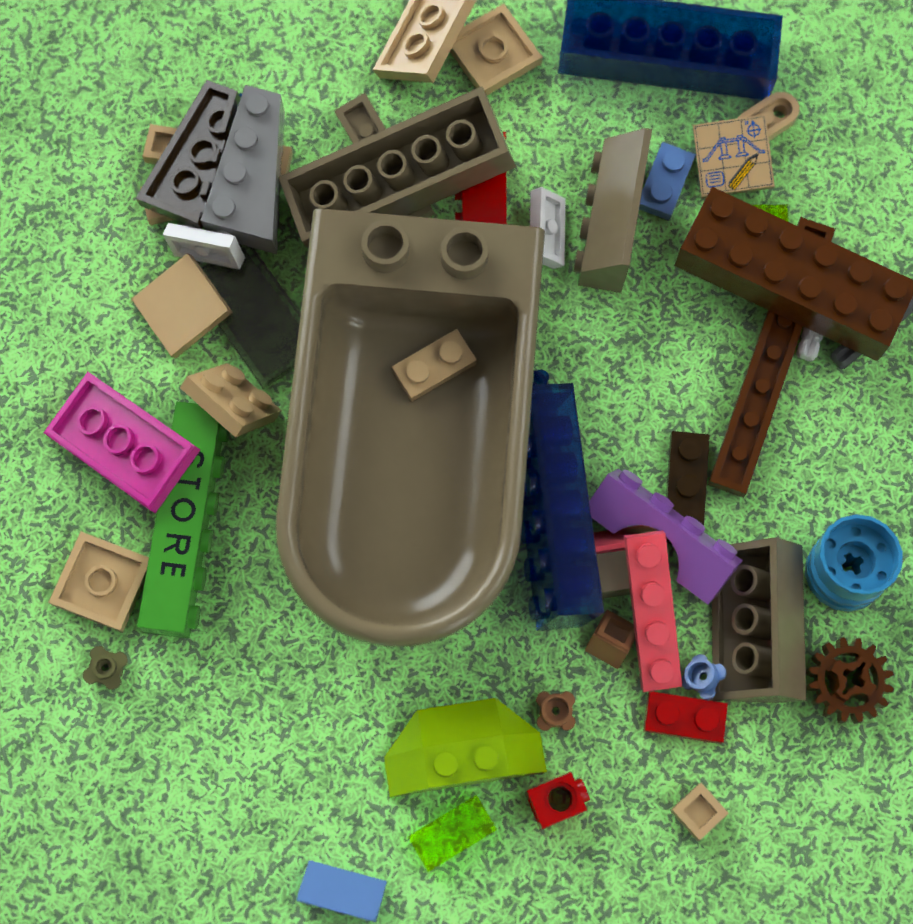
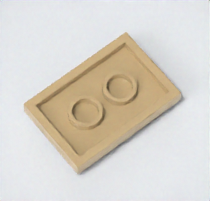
[373,0,476,83]

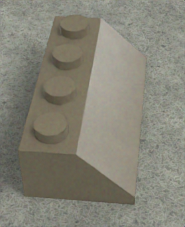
[573,128,652,293]
[712,537,806,703]

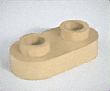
[738,92,800,141]

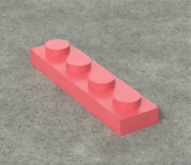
[624,530,682,692]

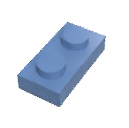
[639,142,696,221]

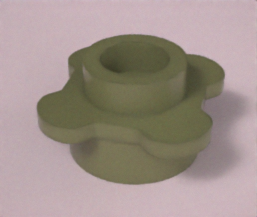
[83,646,128,690]

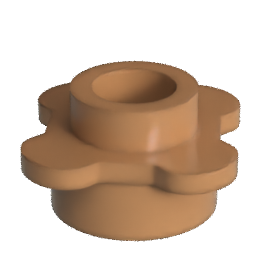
[536,691,576,731]

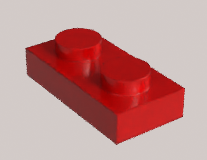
[643,691,728,744]

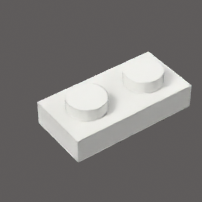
[530,187,566,269]
[163,223,245,269]

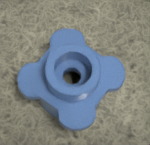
[682,654,727,700]

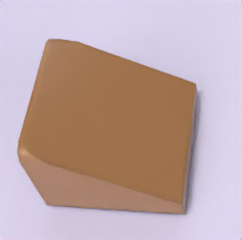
[585,610,635,669]

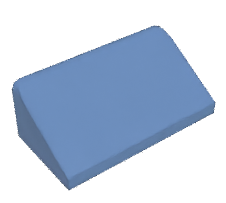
[296,860,387,922]

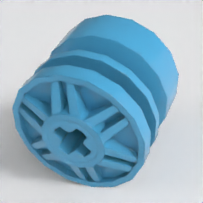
[805,514,903,612]

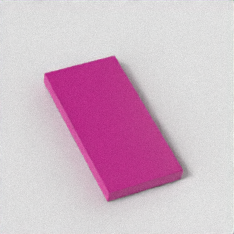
[43,371,200,513]

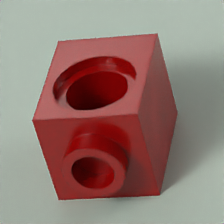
[525,772,590,831]

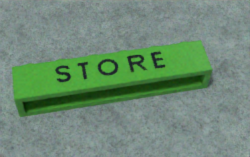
[137,401,230,639]

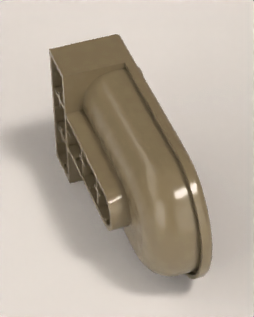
[276,209,545,647]

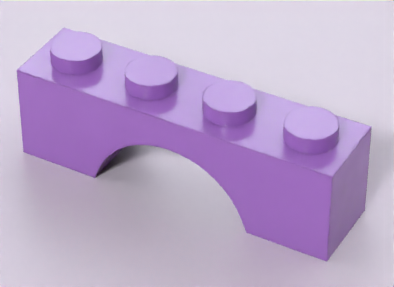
[583,469,743,605]

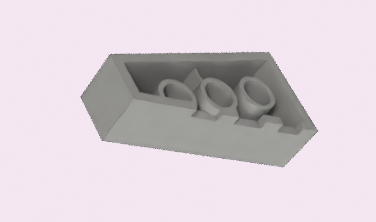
[201,85,285,254]

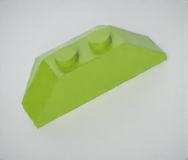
[384,698,547,797]

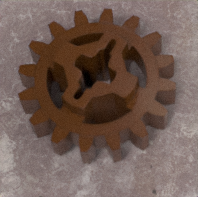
[806,637,894,724]

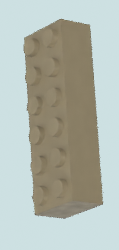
[279,86,516,248]

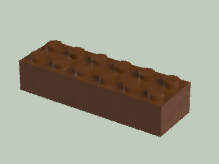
[674,187,913,361]

